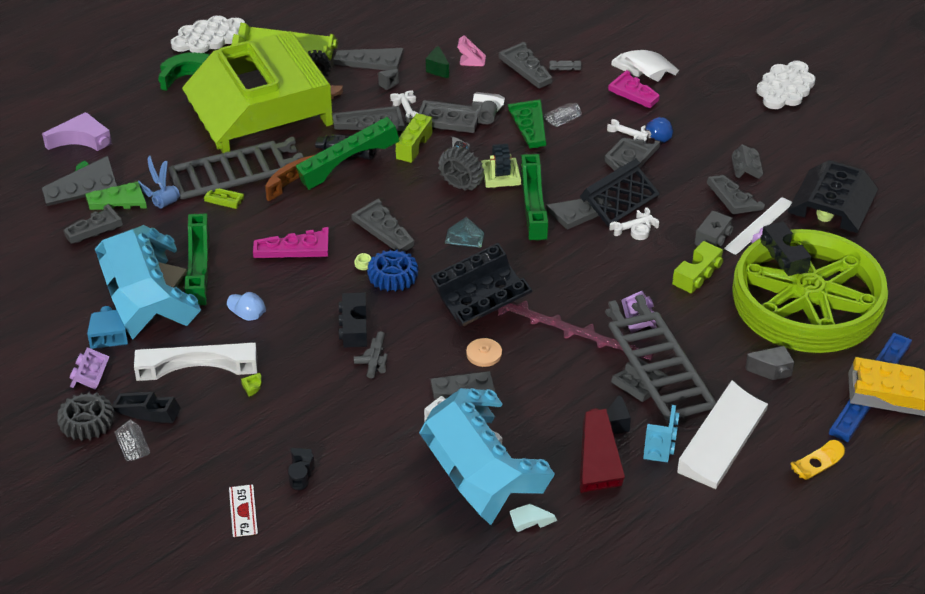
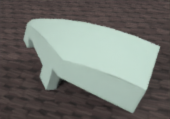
[509,504,557,532]

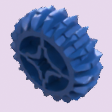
[367,249,418,292]

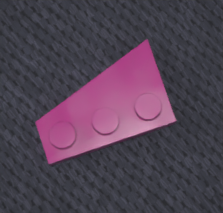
[608,70,660,108]

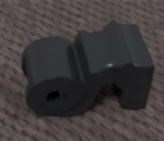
[288,448,315,490]

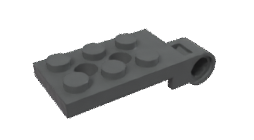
[418,100,498,133]

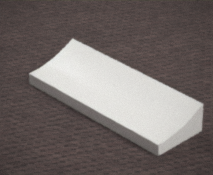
[677,381,768,489]

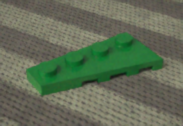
[507,99,546,148]

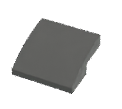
[611,357,668,402]

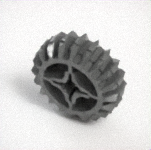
[438,146,484,191]
[57,391,114,441]

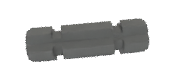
[549,61,581,71]

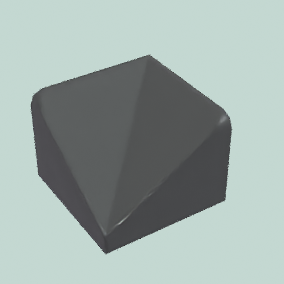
[378,69,399,90]

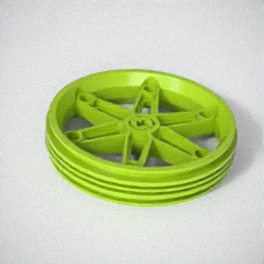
[732,229,888,353]

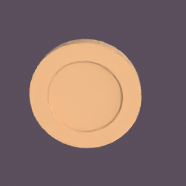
[466,338,502,367]

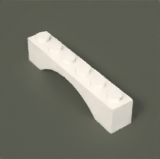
[134,343,257,381]

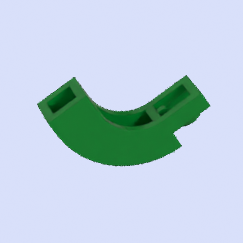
[158,52,210,91]

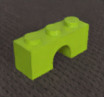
[396,113,432,163]
[672,241,723,294]

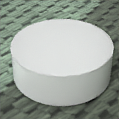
[631,223,649,240]

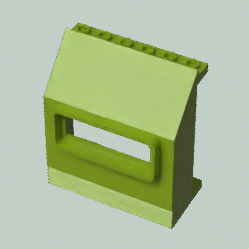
[182,31,333,153]

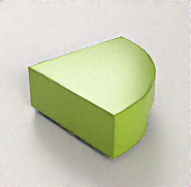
[241,373,262,397]

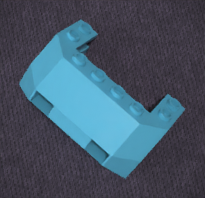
[95,225,201,340]
[419,388,555,525]

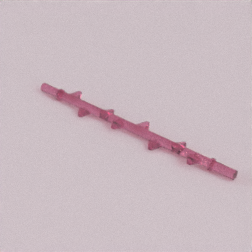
[498,301,654,360]

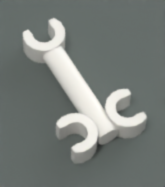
[390,90,418,123]
[607,119,651,143]
[609,208,659,236]

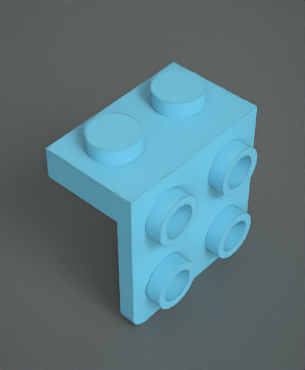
[643,405,679,463]

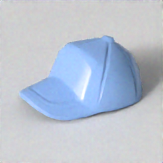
[227,292,266,321]

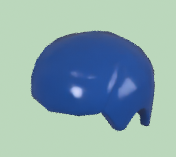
[646,117,673,143]

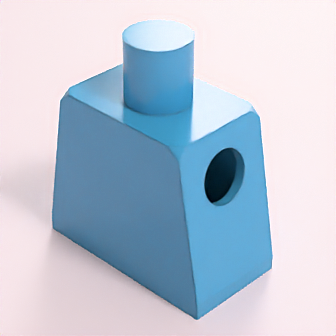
[87,306,128,349]

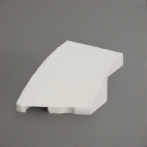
[621,50,679,82]

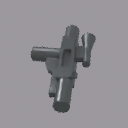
[354,331,388,378]

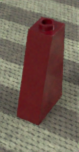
[580,408,625,493]

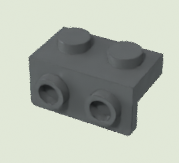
[731,144,763,179]

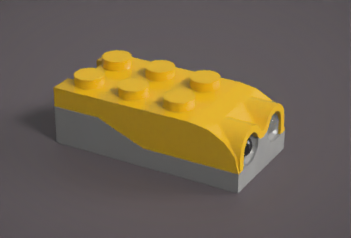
[848,357,925,416]

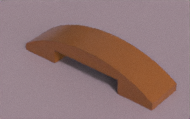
[265,155,314,201]

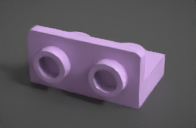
[621,291,657,333]
[69,347,109,390]

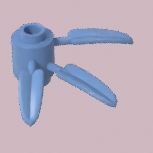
[138,156,180,208]

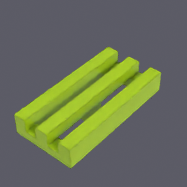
[204,188,244,209]

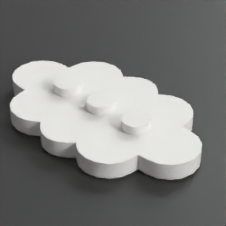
[171,16,245,53]
[756,61,815,109]

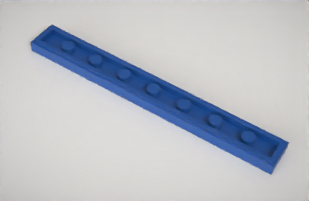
[829,332,912,442]

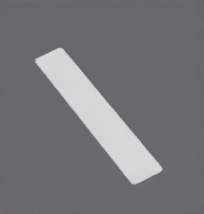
[724,197,792,255]

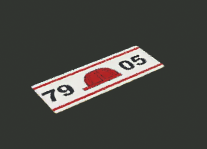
[229,485,258,537]

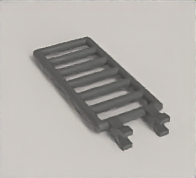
[168,137,304,199]
[605,295,716,420]

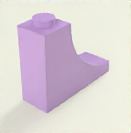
[42,112,112,151]

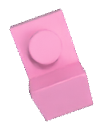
[457,35,486,67]

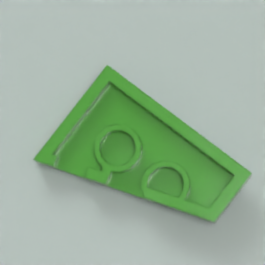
[85,182,147,210]

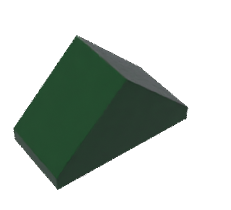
[425,46,449,78]

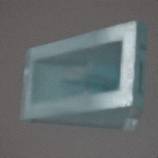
[445,217,484,247]

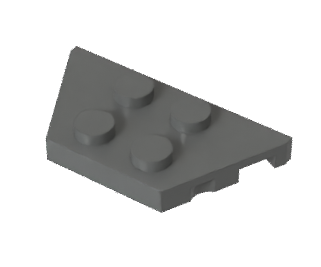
[605,138,660,179]

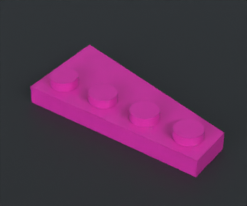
[253,227,329,258]

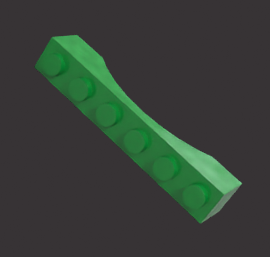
[295,117,400,190]
[521,154,548,240]
[185,213,209,305]

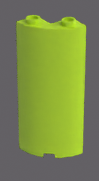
[231,23,338,60]

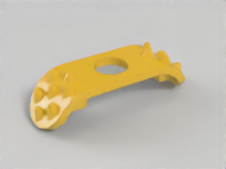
[790,440,845,480]

